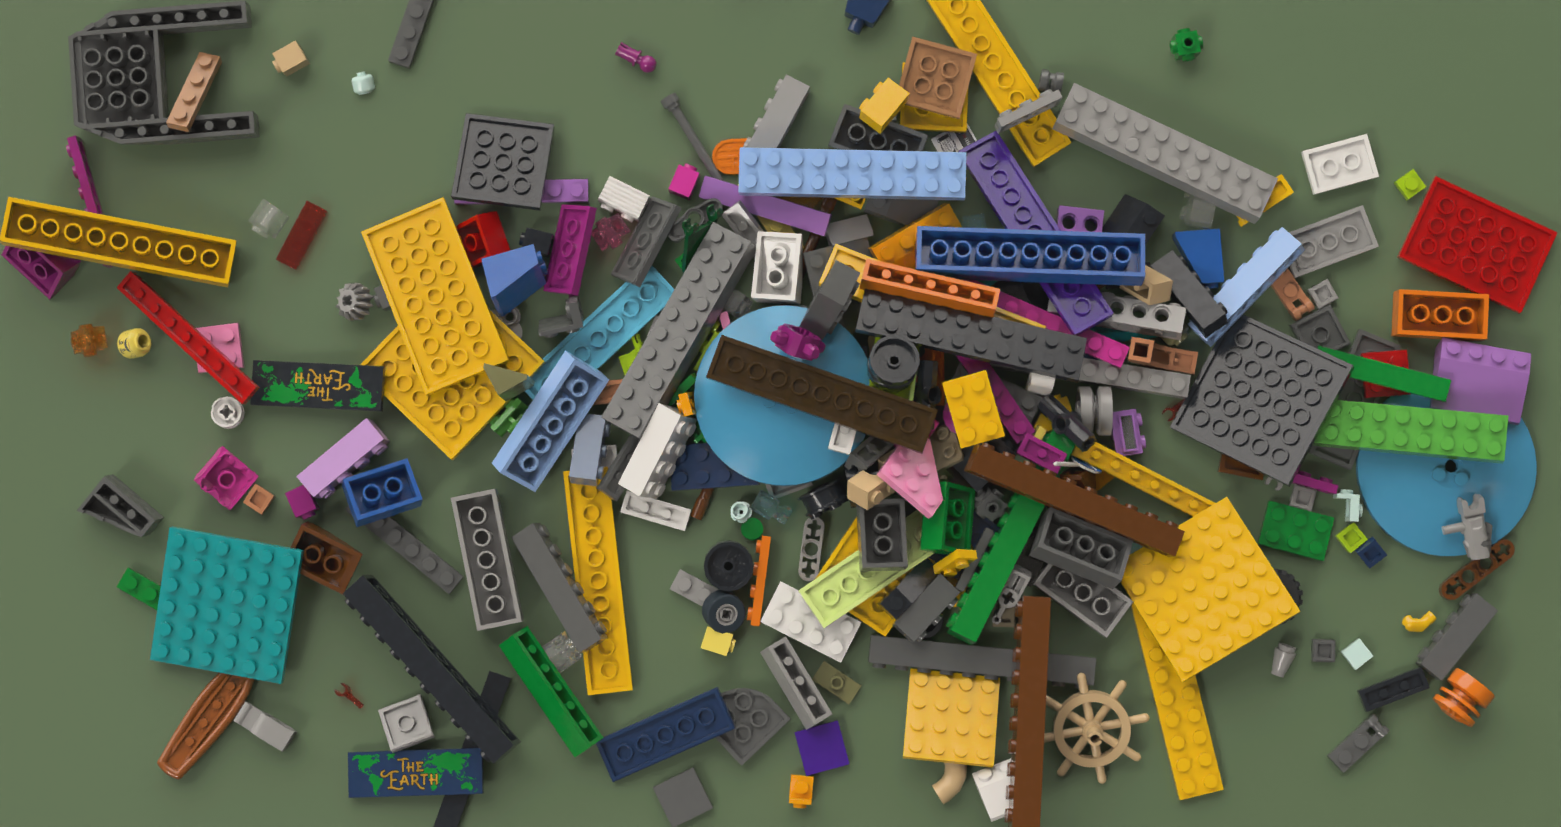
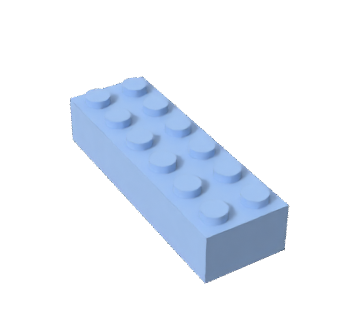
[492,351,609,492]

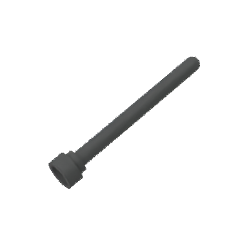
[660,92,724,181]

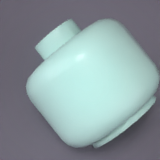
[351,71,375,95]

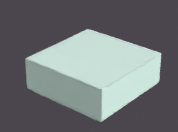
[1341,638,1373,670]

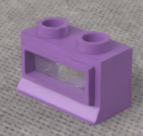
[1111,409,1146,456]

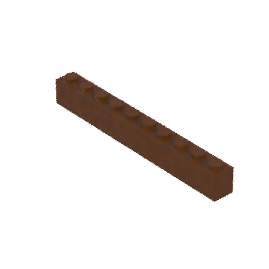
[964,443,1185,557]

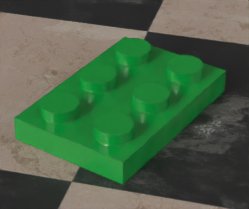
[1257,501,1334,561]

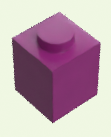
[285,485,320,520]

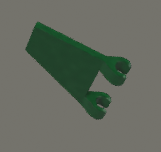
[682,204,723,272]

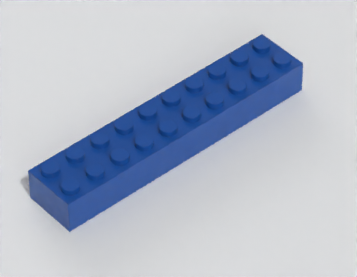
[915,226,1145,286]

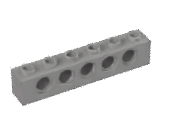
[1047,292,1186,340]

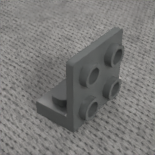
[538,294,583,338]

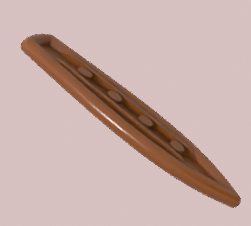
[157,673,255,780]

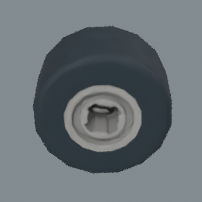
[702,590,745,634]

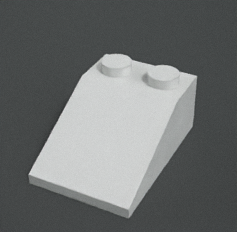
[751,231,803,305]

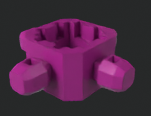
[770,323,826,361]

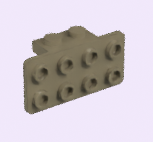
[876,424,964,497]

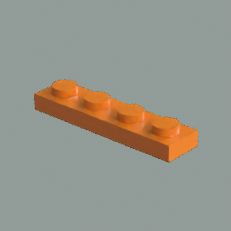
[747,536,771,626]

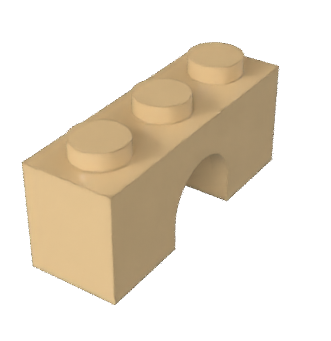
[847,449,895,510]

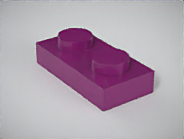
[1016,433,1067,474]
[1292,471,1339,495]

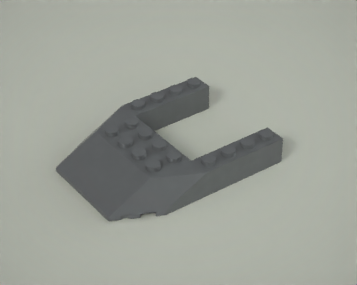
[68,0,260,145]

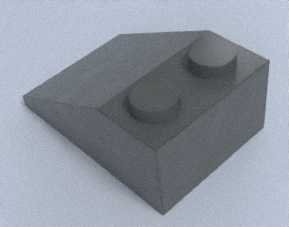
[864,198,939,226]

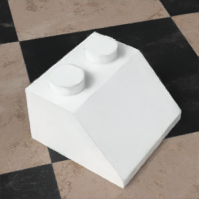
[972,758,1011,822]

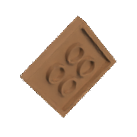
[899,36,977,119]

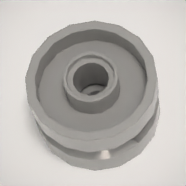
[1075,386,1113,436]

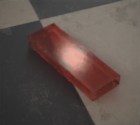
[276,201,328,270]

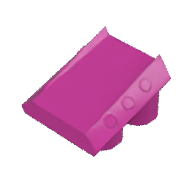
[194,446,259,510]

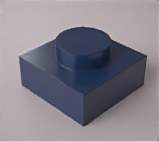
[1355,536,1387,569]

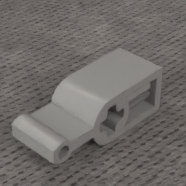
[992,564,1032,624]
[234,701,297,752]

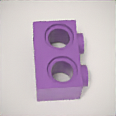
[1056,205,1104,232]

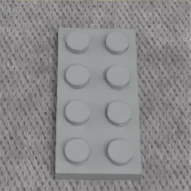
[1289,205,1379,278]

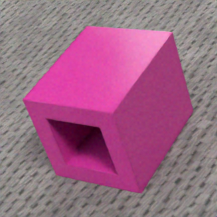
[668,163,700,201]

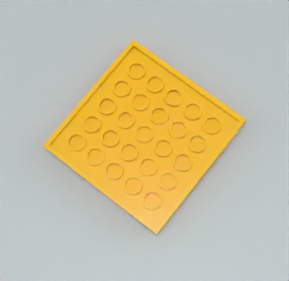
[361,310,546,460]
[1120,497,1300,682]

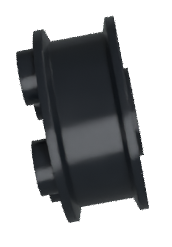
[797,477,849,520]

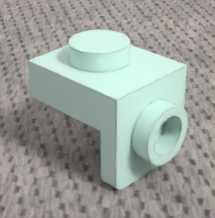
[1333,489,1363,522]

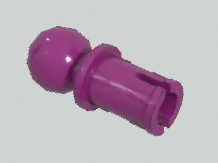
[615,42,656,73]

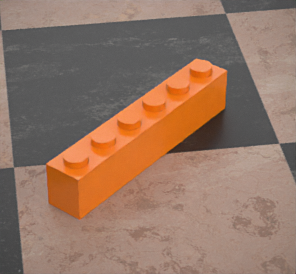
[859,258,1000,318]

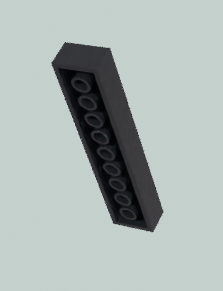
[343,575,521,764]

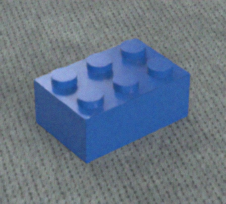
[342,458,423,527]

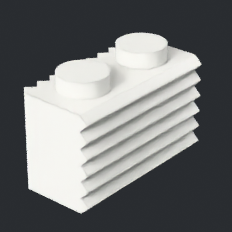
[598,176,650,223]

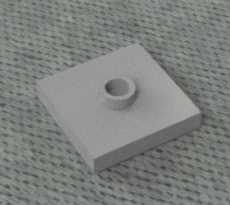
[378,694,435,753]

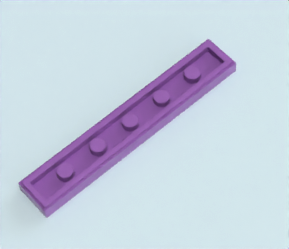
[699,176,832,236]

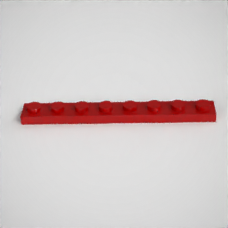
[117,271,260,405]

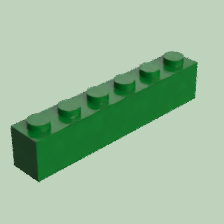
[499,626,603,757]

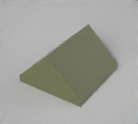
[483,363,535,401]

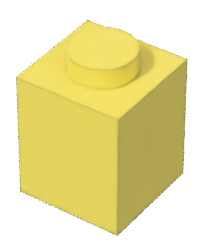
[701,626,736,656]

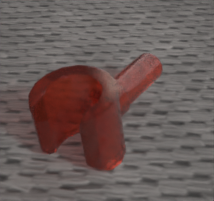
[1162,399,1185,421]
[335,683,363,709]

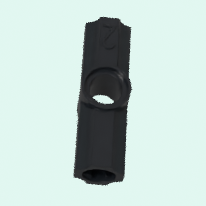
[913,360,942,430]
[1037,394,1096,452]

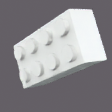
[618,403,697,499]
[760,581,861,663]

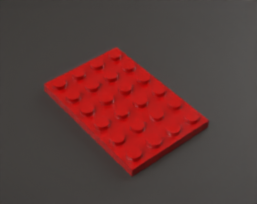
[1397,176,1558,314]

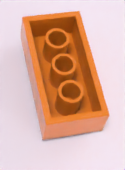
[1391,289,1489,341]

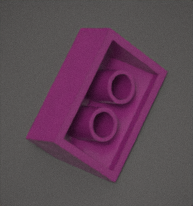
[1,246,81,300]

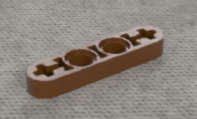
[1439,539,1515,600]

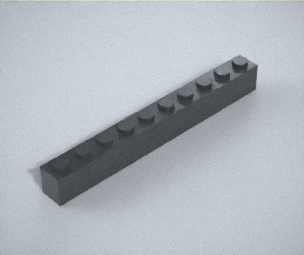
[868,635,1096,688]

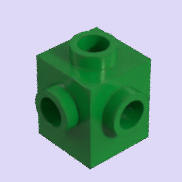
[1170,28,1203,62]

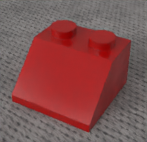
[456,211,510,268]

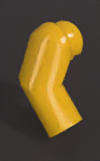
[1402,611,1437,632]

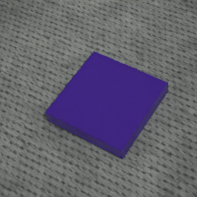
[794,720,849,776]

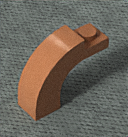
[1128,337,1198,375]

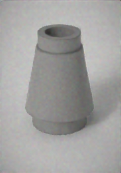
[1271,642,1296,678]

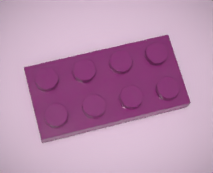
[543,204,597,296]

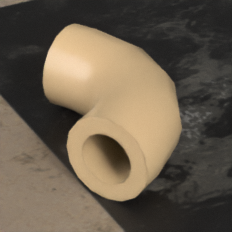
[932,763,967,805]

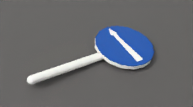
[1053,456,1102,474]

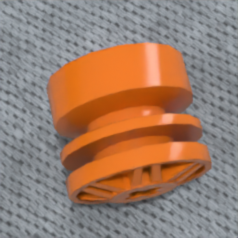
[1433,668,1495,727]

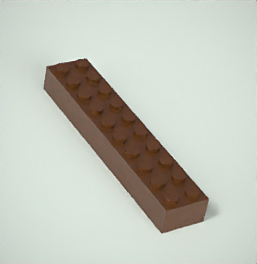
[1004,596,1051,827]

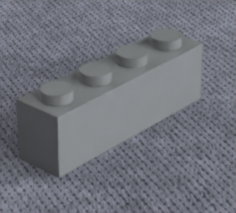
[743,74,810,148]
[760,636,832,730]

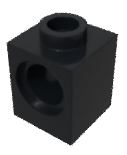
[519,228,555,258]

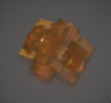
[70,324,108,357]

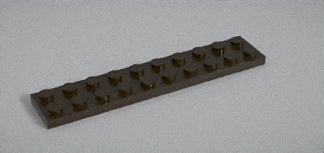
[706,335,938,454]

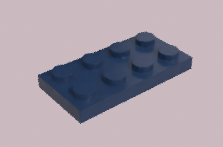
[671,443,760,491]

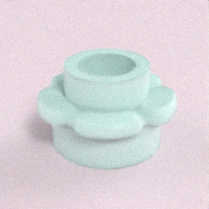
[731,501,752,523]

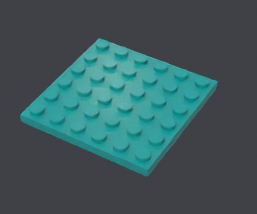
[150,526,304,684]

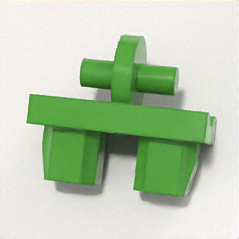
[489,397,528,437]

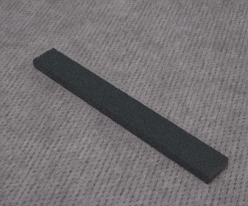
[433,671,511,827]

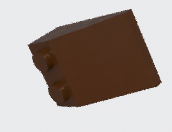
[291,521,363,595]

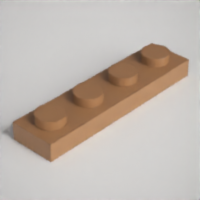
[166,52,222,132]

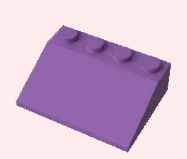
[1430,338,1531,425]

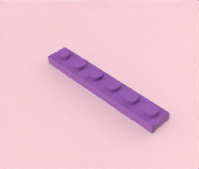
[454,179,589,205]

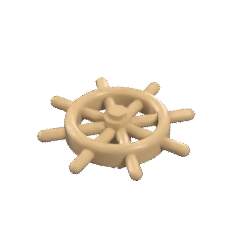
[1044,673,1150,784]

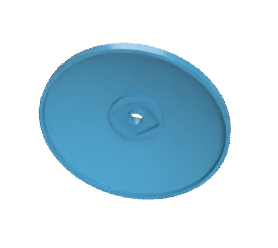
[694,305,870,486]
[1356,394,1537,556]

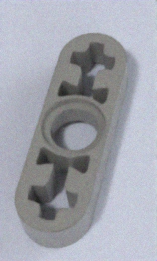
[798,517,824,581]

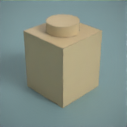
[272,40,310,76]

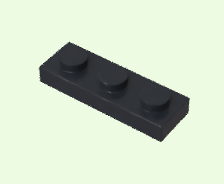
[1357,667,1430,712]

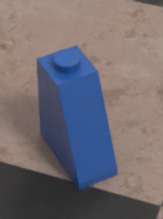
[1172,229,1224,289]

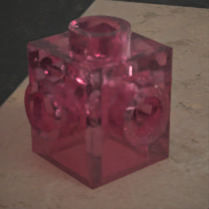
[591,213,631,251]

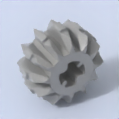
[336,283,373,321]

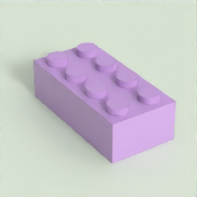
[296,418,390,499]

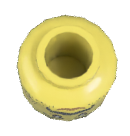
[117,328,151,359]

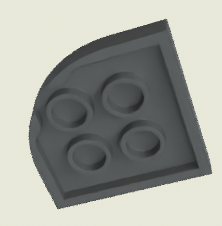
[715,688,791,766]

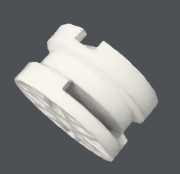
[210,396,245,429]

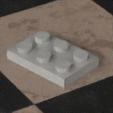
[994,89,1062,134]

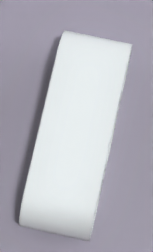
[1025,372,1055,398]

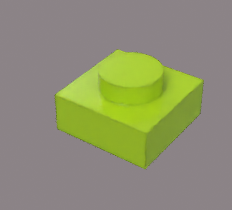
[1394,169,1426,201]
[1335,522,1368,553]

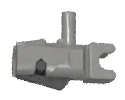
[1442,494,1493,560]

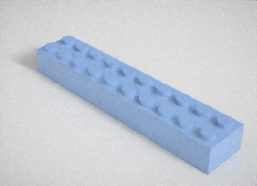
[738,147,966,201]

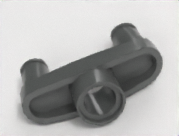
[668,198,722,243]

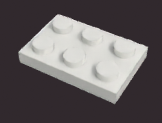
[1301,134,1379,195]

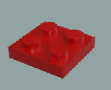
[1360,350,1411,398]

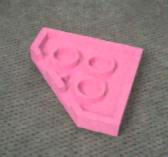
[876,439,943,519]

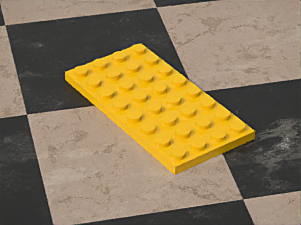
[361,197,510,396]

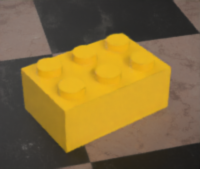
[942,370,1005,449]

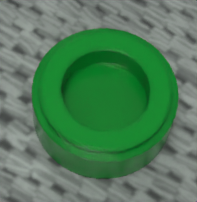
[741,518,763,540]

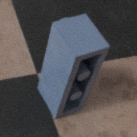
[569,414,611,486]

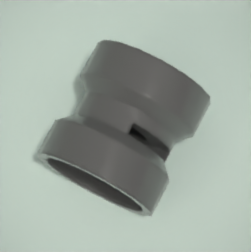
[1038,69,1064,93]

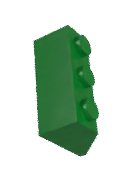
[920,482,975,555]

